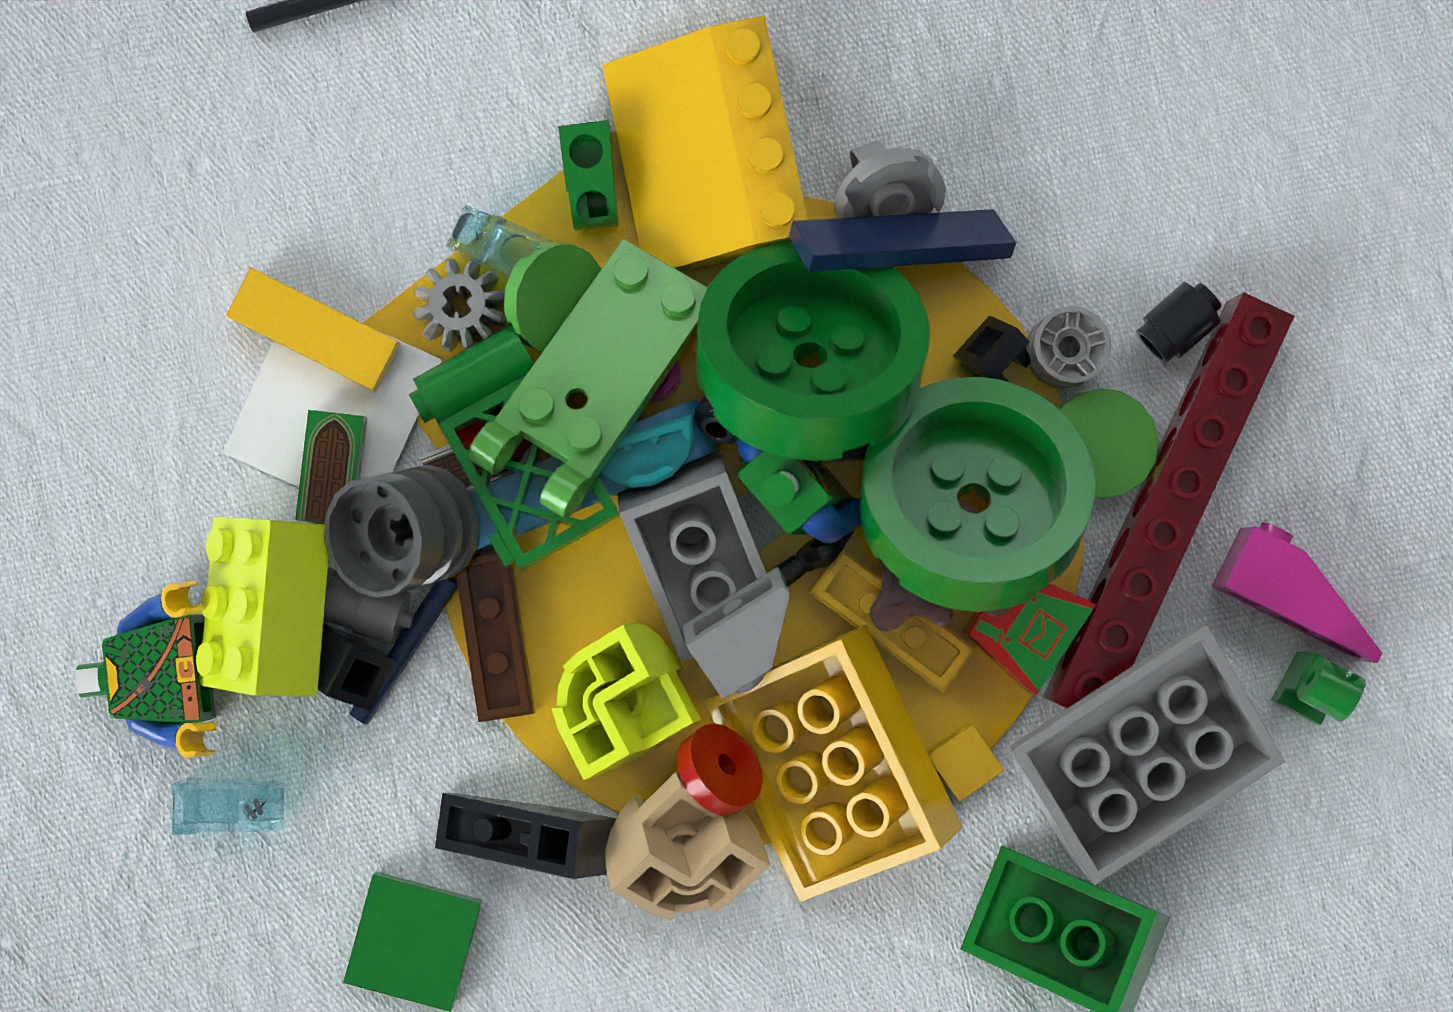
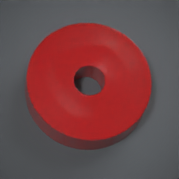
[677,724,763,816]

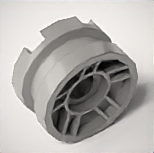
[1026,306,1111,389]

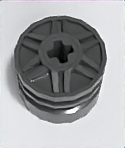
[324,465,480,598]

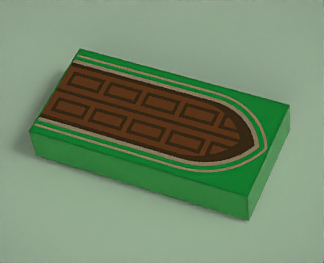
[295,410,367,523]

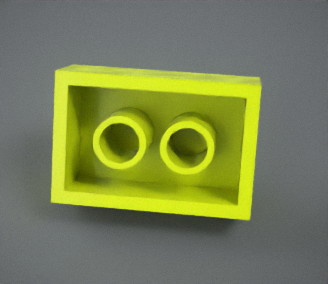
[196,517,329,697]

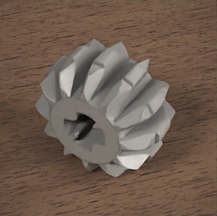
[413,258,507,352]

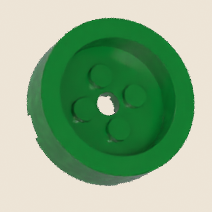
[696,240,930,461]
[859,377,1096,612]

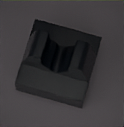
[953,315,1031,382]

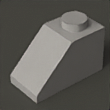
[683,567,790,699]

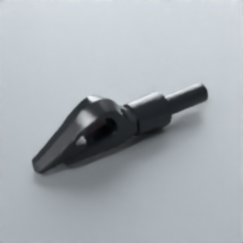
[774,529,856,587]

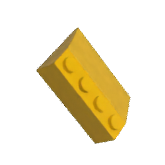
[602,15,808,272]
[704,624,963,902]

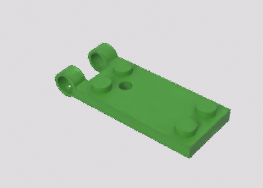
[468,239,707,519]

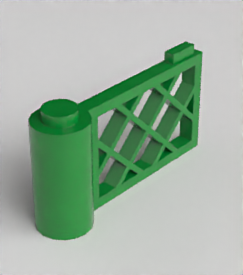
[408,325,620,572]

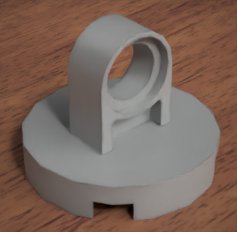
[834,141,946,218]

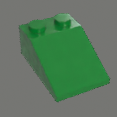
[960,845,1170,1012]

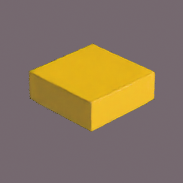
[928,723,1005,802]

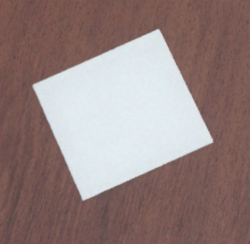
[222,332,443,487]

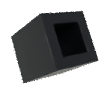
[317,624,395,711]

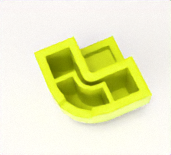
[552,623,701,780]

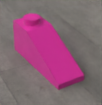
[1211,522,1382,663]

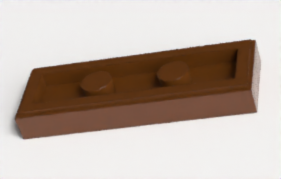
[456,551,535,723]

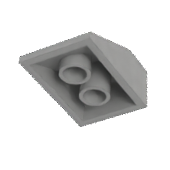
[617,454,785,661]

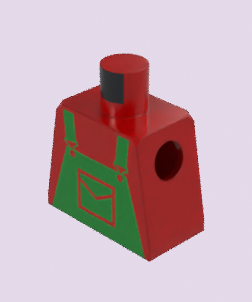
[963,584,1096,695]

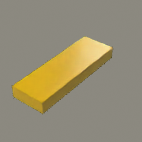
[226,267,401,392]
[809,549,976,693]

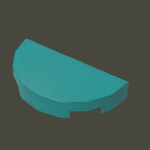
[600,415,694,488]

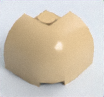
[605,772,771,921]

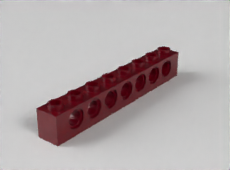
[1042,292,1295,709]

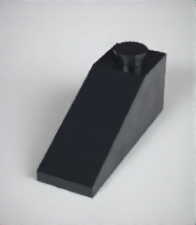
[435,793,617,879]

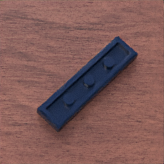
[789,209,1017,272]

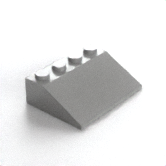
[1008,621,1285,886]

